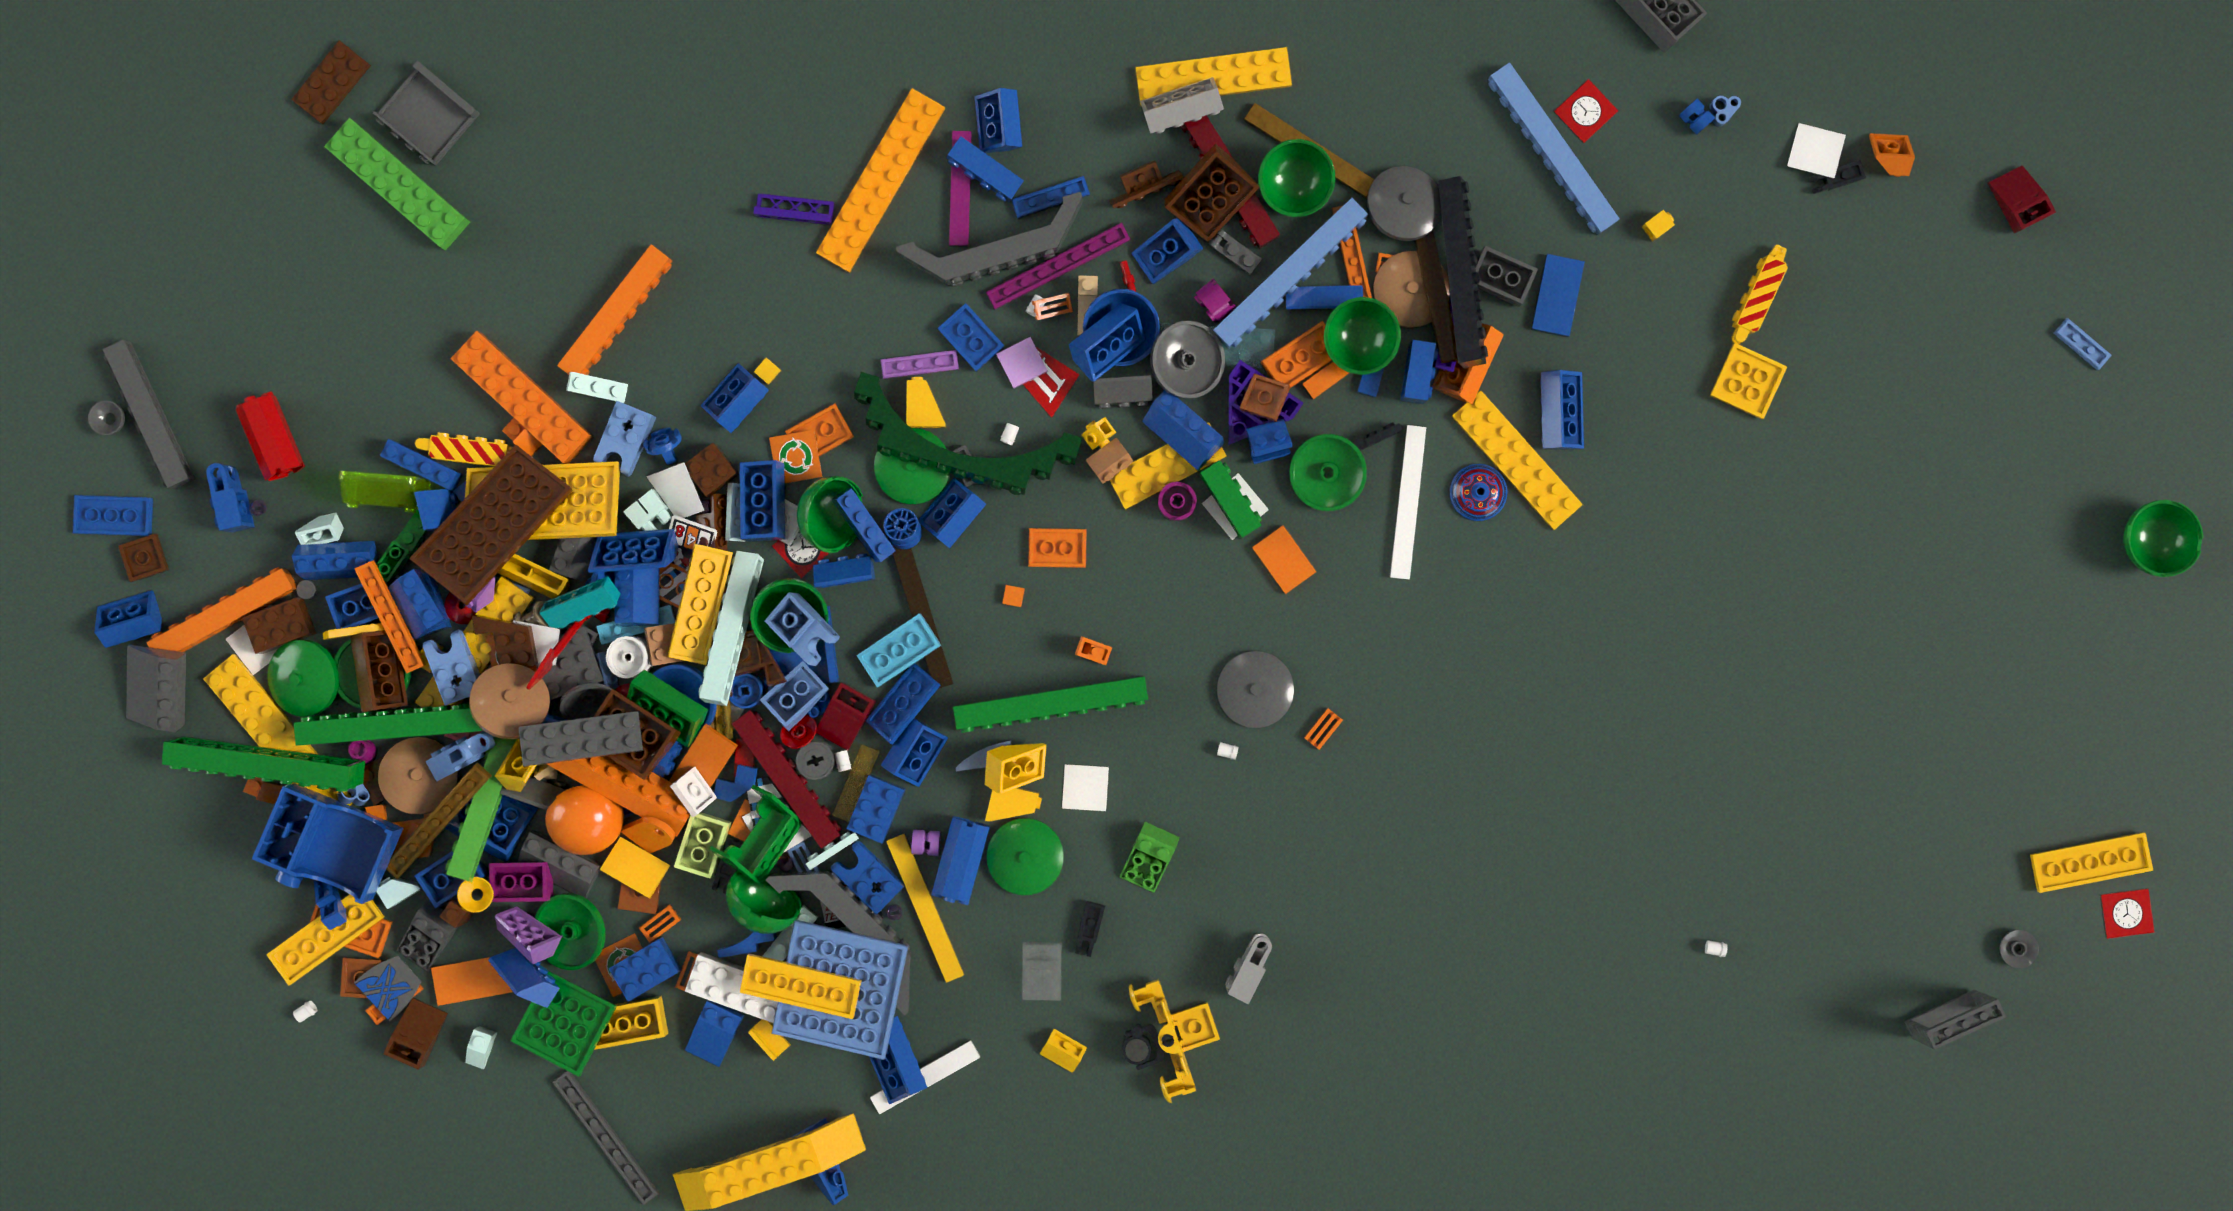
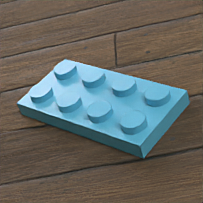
[856,613,942,688]

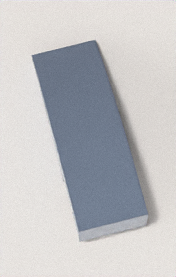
[956,740,1012,771]

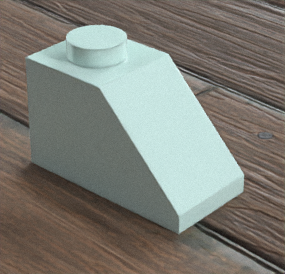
[295,513,344,545]
[377,877,422,909]
[465,1026,497,1069]

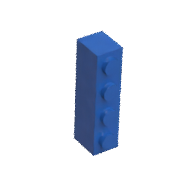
[946,136,1024,202]
[380,439,463,491]
[831,488,896,562]

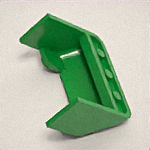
[709,785,801,883]

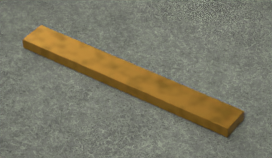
[1244,103,1374,199]
[386,762,492,879]

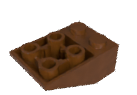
[383,998,448,1070]

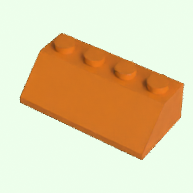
[1432,323,1504,404]

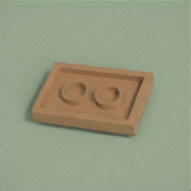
[644,623,684,666]

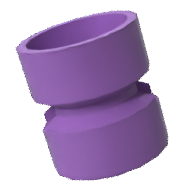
[911,829,941,856]

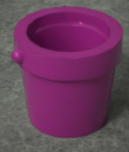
[348,740,377,764]

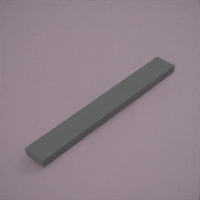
[552,1071,660,1205]

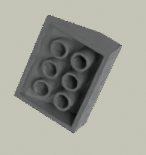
[1615,0,1707,53]
[126,645,186,732]

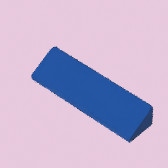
[1286,285,1363,309]

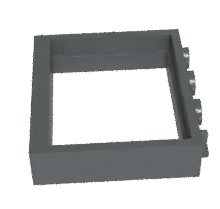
[1904,990,2006,1050]

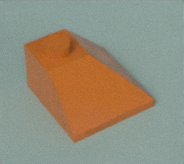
[1869,133,1915,177]

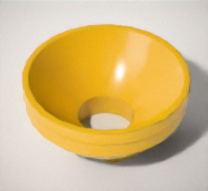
[457,877,494,912]

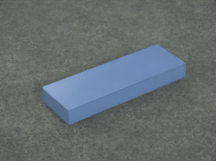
[2053,318,2112,370]

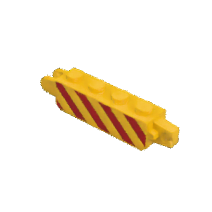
[1731,244,1788,344]
[415,432,512,467]

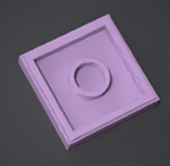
[996,337,1048,388]

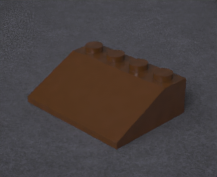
[1164,144,1259,242]
[594,689,681,780]

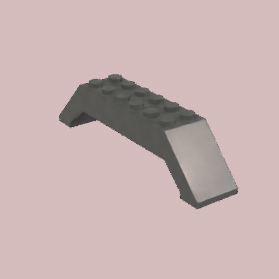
[896,192,1083,287]
[766,870,911,1016]

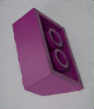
[489,862,553,902]

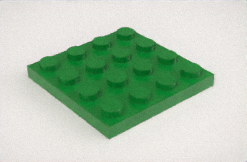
[511,971,617,1077]

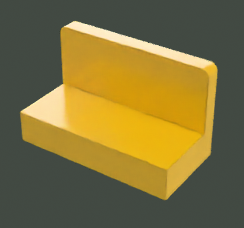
[748,1019,791,1061]
[1040,1029,1087,1072]

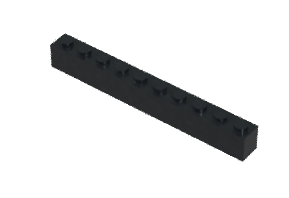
[1438,176,1488,368]

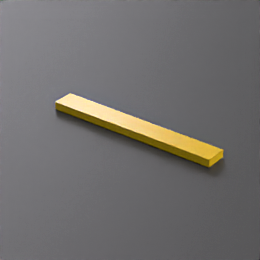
[886,833,964,983]

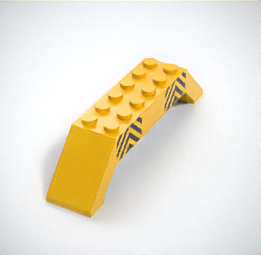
[673,1113,866,1211]

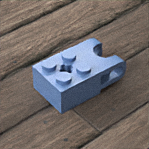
[593,401,656,477]
[765,592,840,666]
[423,629,480,705]
[425,731,495,782]

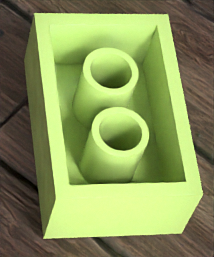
[674,812,732,879]

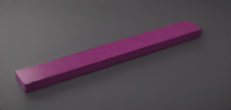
[986,223,1130,310]

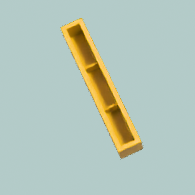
[498,554,570,599]

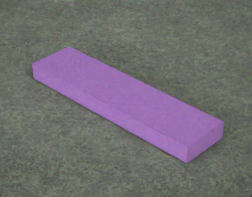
[881,350,959,379]

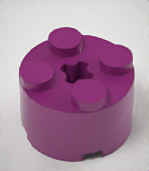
[1194,278,1237,323]
[1158,482,1197,521]

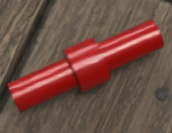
[1120,261,1136,291]

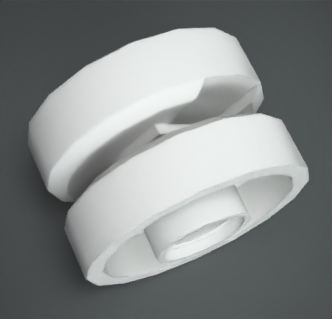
[606,636,653,679]

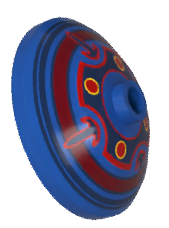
[1450,464,1507,521]

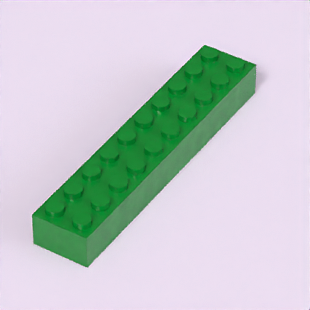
[953,676,1148,733]
[294,703,484,746]
[162,736,365,792]

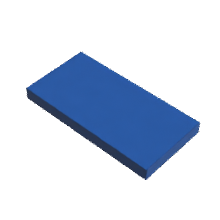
[1531,254,1585,337]
[73,495,153,536]
[865,663,941,745]

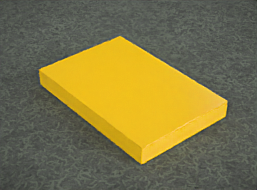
[600,837,670,899]

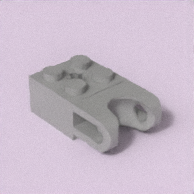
[1225,933,1272,1004]

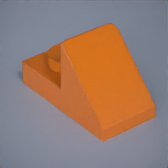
[502,418,543,457]
[1075,636,1112,665]
[243,777,283,804]

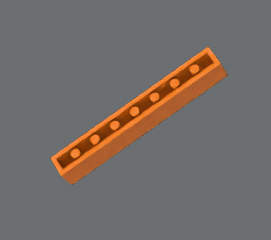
[557,244,672,375]
[146,567,297,652]

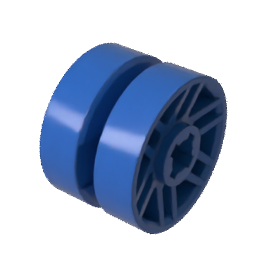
[883,508,922,549]
[729,673,766,709]

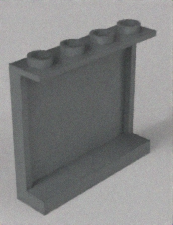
[373,61,480,166]

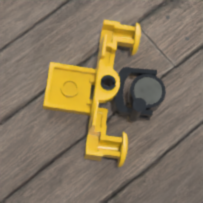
[1122,979,1220,1103]

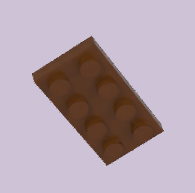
[291,40,371,124]

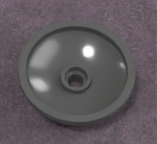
[560,683,612,720]

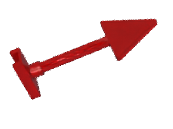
[526,608,610,690]

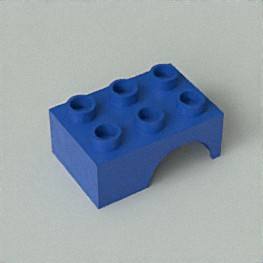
[252,783,404,904]

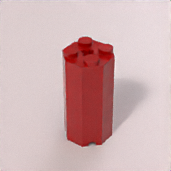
[235,392,305,481]

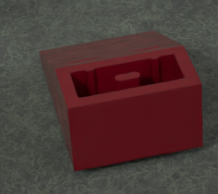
[1988,165,2056,234]
[816,682,876,751]

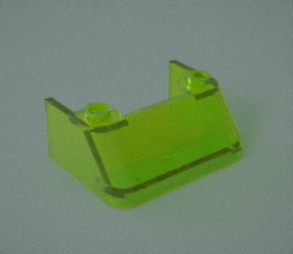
[339,471,430,513]

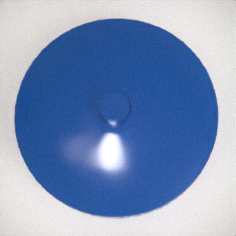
[653,663,717,737]

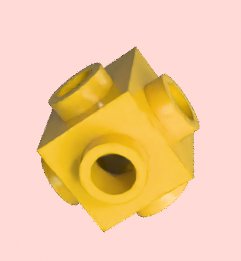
[1081,417,1116,450]

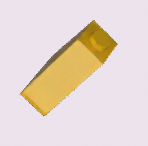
[906,377,946,428]
[985,788,1042,821]

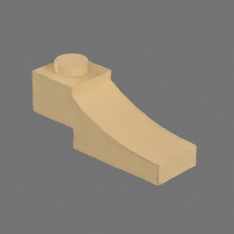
[1077,276,1098,336]

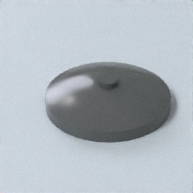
[1367,166,1442,241]
[1150,321,1225,398]
[1217,651,1294,728]

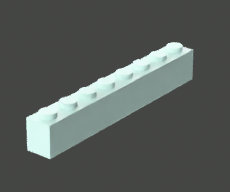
[699,551,764,706]

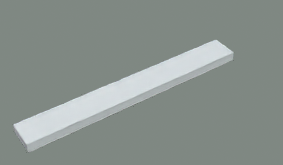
[1390,425,1426,580]

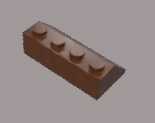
[350,631,408,712]

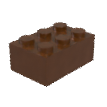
[242,598,317,654]

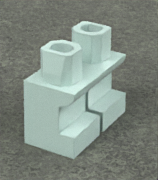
[623,489,672,531]

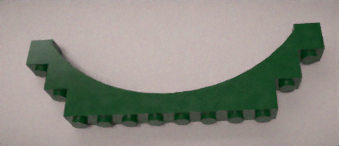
[854,372,1082,495]

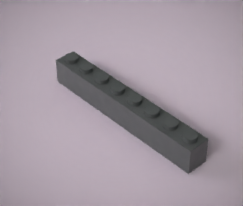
[103,339,195,489]

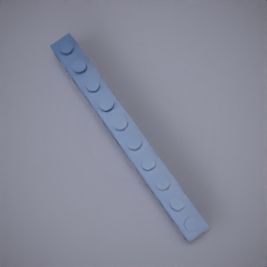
[1488,62,1620,235]
[1213,198,1368,349]

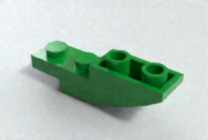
[376,510,427,583]

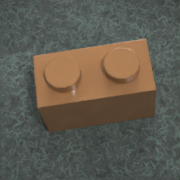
[1086,438,1134,484]

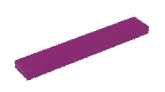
[949,131,972,247]

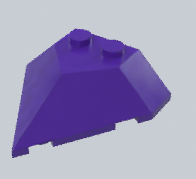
[1228,360,1303,445]

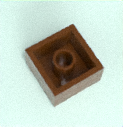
[685,443,740,498]

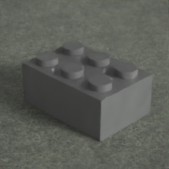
[1475,246,1538,307]

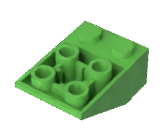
[1119,822,1180,893]

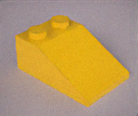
[985,743,1046,795]

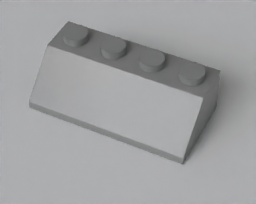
[1140,77,1224,134]

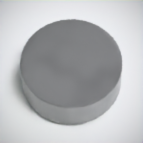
[296,580,318,599]

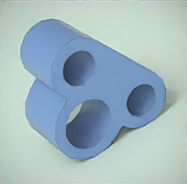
[1709,96,1741,127]
[337,784,370,806]

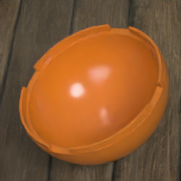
[545,785,624,855]

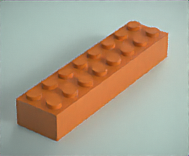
[451,331,594,464]
[547,756,690,837]

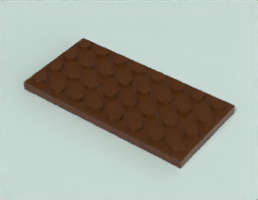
[409,445,573,606]

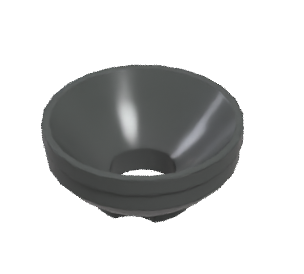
[88,400,125,436]

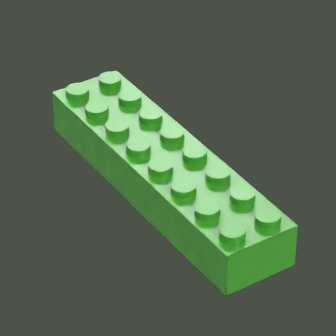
[324,118,470,250]

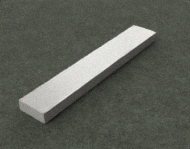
[870,1040,980,1114]

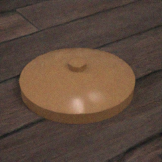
[1373,251,1450,328]
[469,663,550,739]
[378,737,458,815]

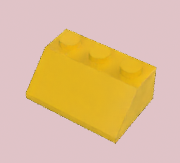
[495,738,537,792]

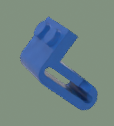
[1246,419,1292,464]

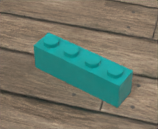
[539,576,621,629]

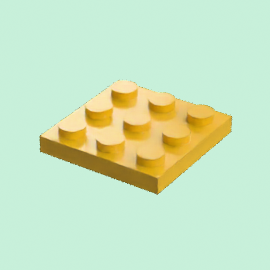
[1710,343,1787,419]

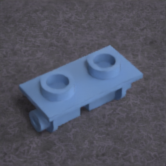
[595,651,618,689]

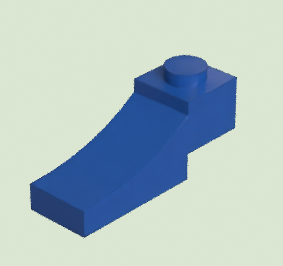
[314,880,347,930]
[717,932,777,958]

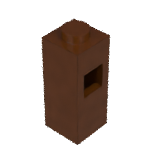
[439,898,475,928]

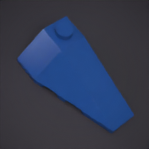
[792,1118,848,1205]

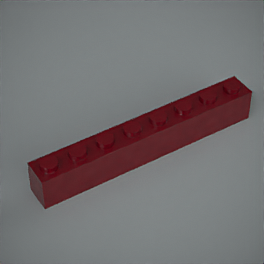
[1180,115,1280,249]
[731,710,842,849]

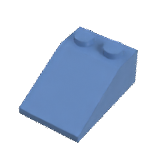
[760,661,829,731]

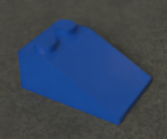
[1131,218,1203,284]
[414,489,458,532]
[685,1000,745,1067]

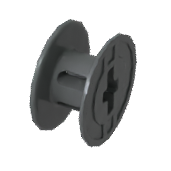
[796,741,836,780]

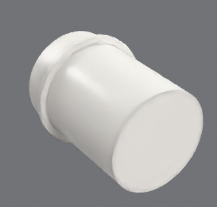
[1026,294,1045,317]
[1000,423,1019,445]
[1217,742,1239,760]
[834,750,851,772]
[1705,940,1727,957]
[293,1001,318,1022]

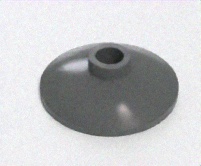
[1999,930,2039,968]

